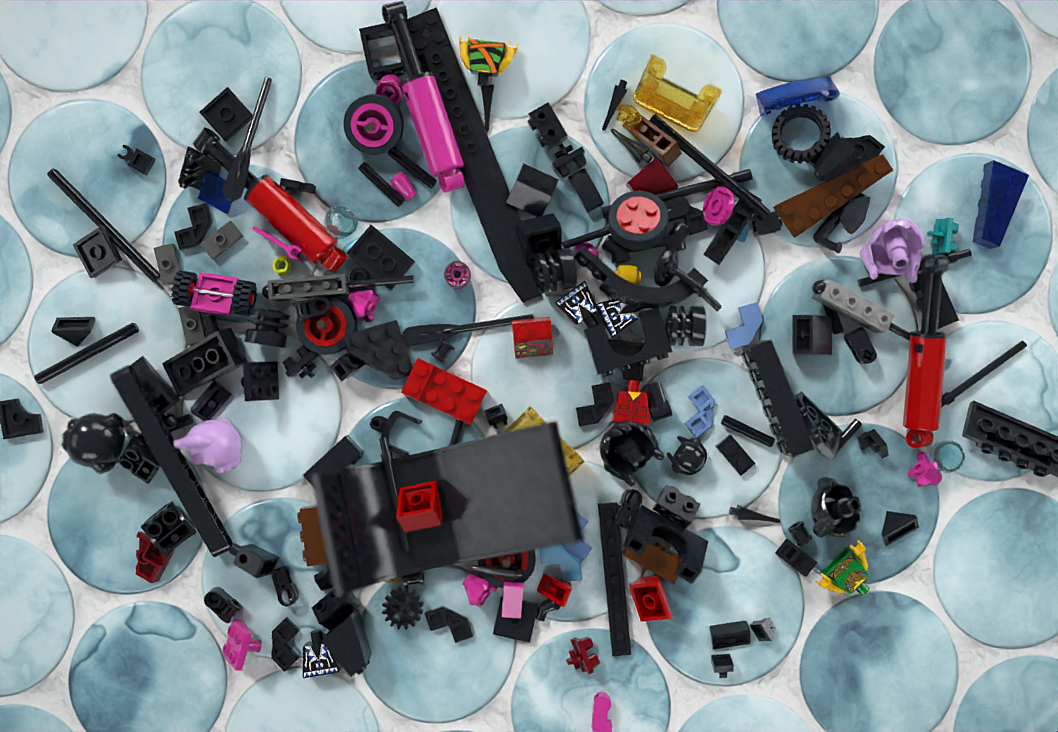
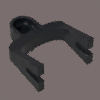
[370,411,423,456]

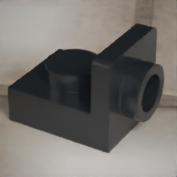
[857,429,889,459]

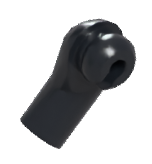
[536,599,561,622]

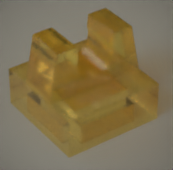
[616,103,644,129]

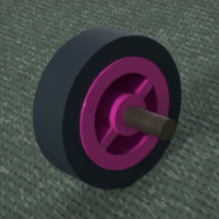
[343,94,404,155]

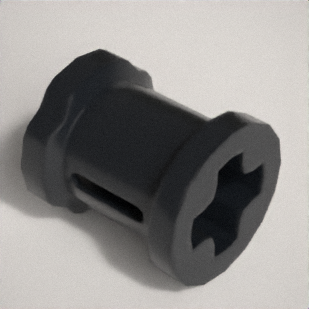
[431,338,455,364]
[788,521,813,546]
[403,571,425,588]

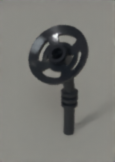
[654,249,722,312]

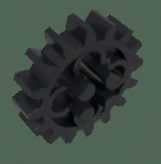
[382,587,424,630]

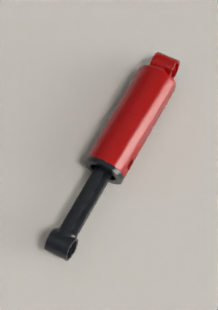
[193,128,348,273]
[903,254,949,448]

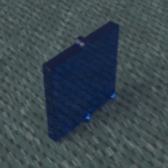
[198,171,234,214]

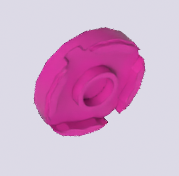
[703,187,734,226]

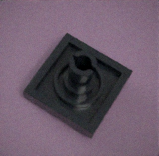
[241,361,279,402]

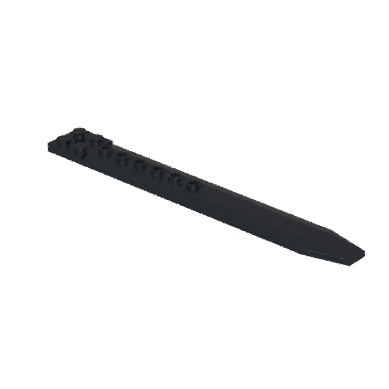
[406,7,540,303]

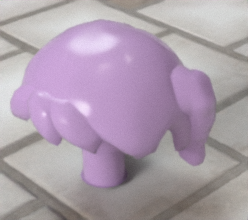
[860,219,925,283]
[174,418,242,473]

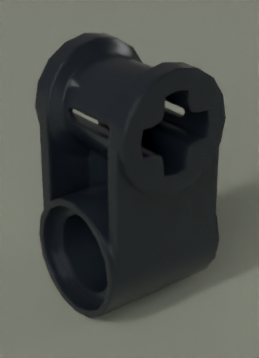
[293,297,333,322]
[843,326,877,364]
[204,587,242,623]

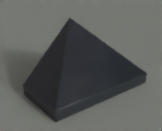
[51,317,96,347]
[882,511,919,546]

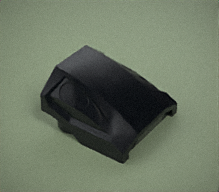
[119,434,161,484]
[141,501,197,558]

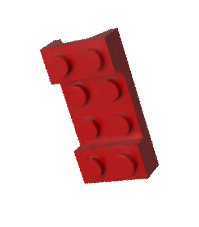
[401,358,487,425]

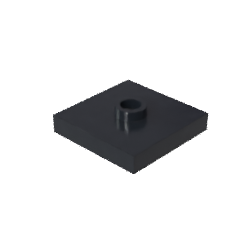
[199,87,253,142]
[73,226,122,278]
[493,596,538,643]

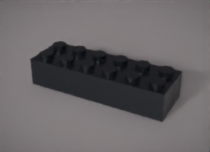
[741,339,814,458]

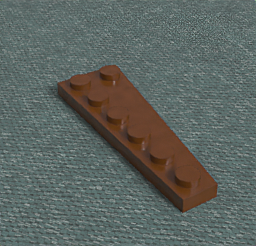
[773,154,894,238]

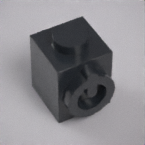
[330,353,366,382]

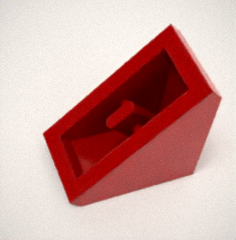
[537,573,572,607]

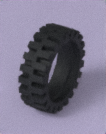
[772,104,831,164]

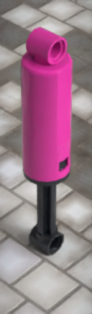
[382,1,464,193]

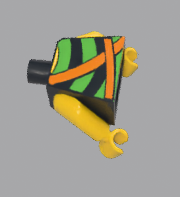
[459,36,518,87]

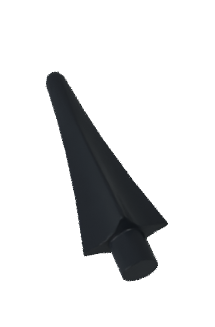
[481,77,494,131]
[602,79,628,131]
[611,129,652,163]
[729,505,780,523]
[470,563,524,582]

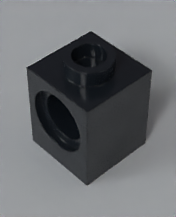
[751,211,782,237]

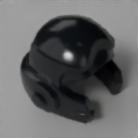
[666,436,707,475]

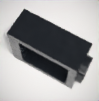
[359,23,406,80]

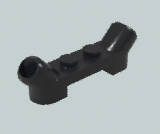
[602,221,690,264]

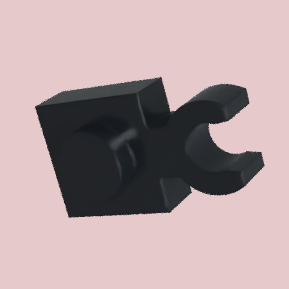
[117,145,156,176]
[279,178,316,194]

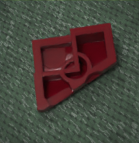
[626,157,679,194]
[136,531,175,583]

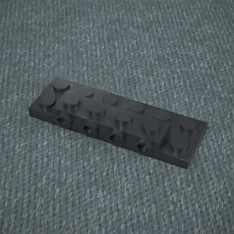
[962,401,1058,477]

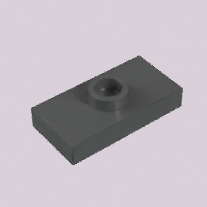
[200,221,243,260]
[153,243,180,285]
[178,306,206,345]

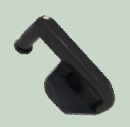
[813,193,871,254]

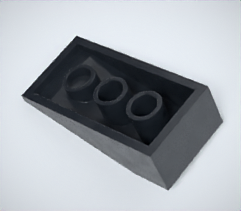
[162,328,248,397]

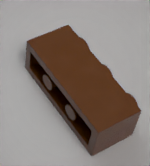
[297,505,328,567]
[622,542,678,584]

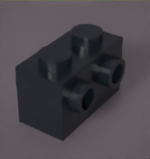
[527,102,568,151]
[652,485,701,529]
[311,588,359,631]

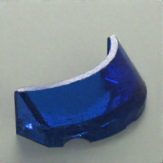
[756,77,840,116]

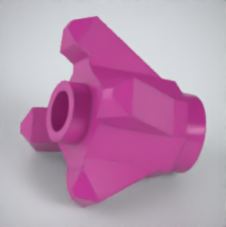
[347,290,380,323]
[908,452,942,487]
[462,573,498,606]

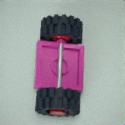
[171,270,257,316]

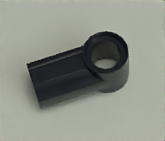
[644,381,672,422]

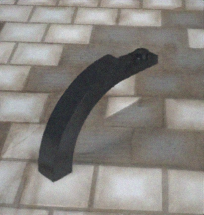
[574,245,708,309]

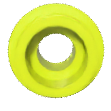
[272,256,292,275]

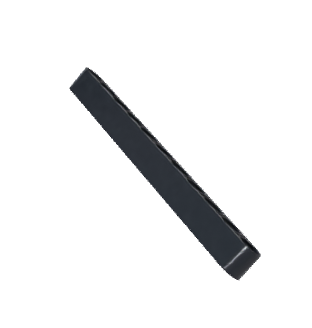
[110,365,233,557]

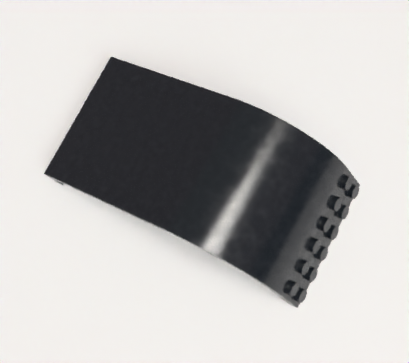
[311,420,584,596]

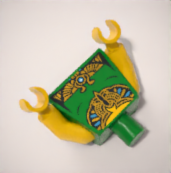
[815,540,870,596]

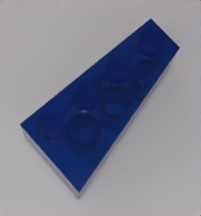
[973,160,1029,249]

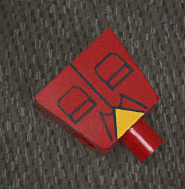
[612,380,650,424]

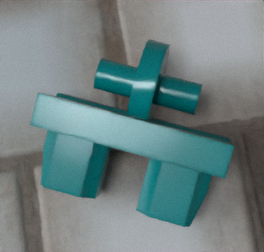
[927,217,959,254]

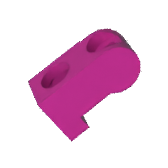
[591,692,612,732]

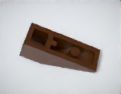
[624,112,682,167]

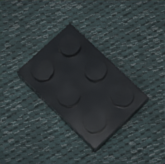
[346,224,415,291]

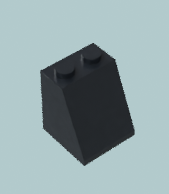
[320,608,372,677]

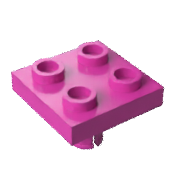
[222,619,262,671]

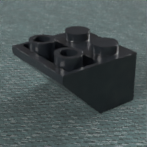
[792,315,832,355]

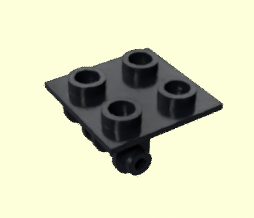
[178,146,223,197]

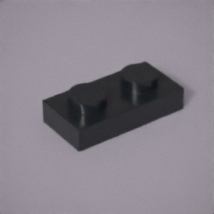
[715,434,756,476]

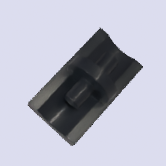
[551,143,587,178]
[282,345,319,379]

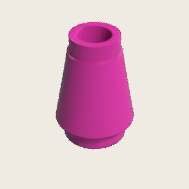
[390,171,417,201]

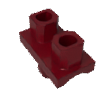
[566,637,600,674]

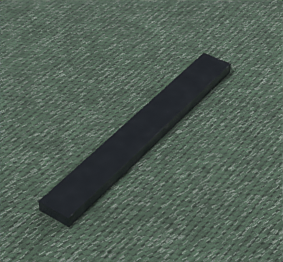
[597,502,631,657]

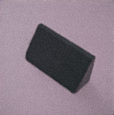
[190,380,232,421]
[709,620,750,649]

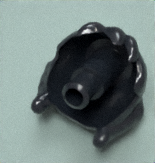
[62,413,128,474]
[599,420,664,486]
[811,477,861,538]

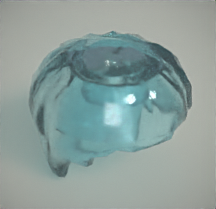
[324,206,358,239]
[930,440,966,473]

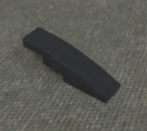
[703,189,762,265]

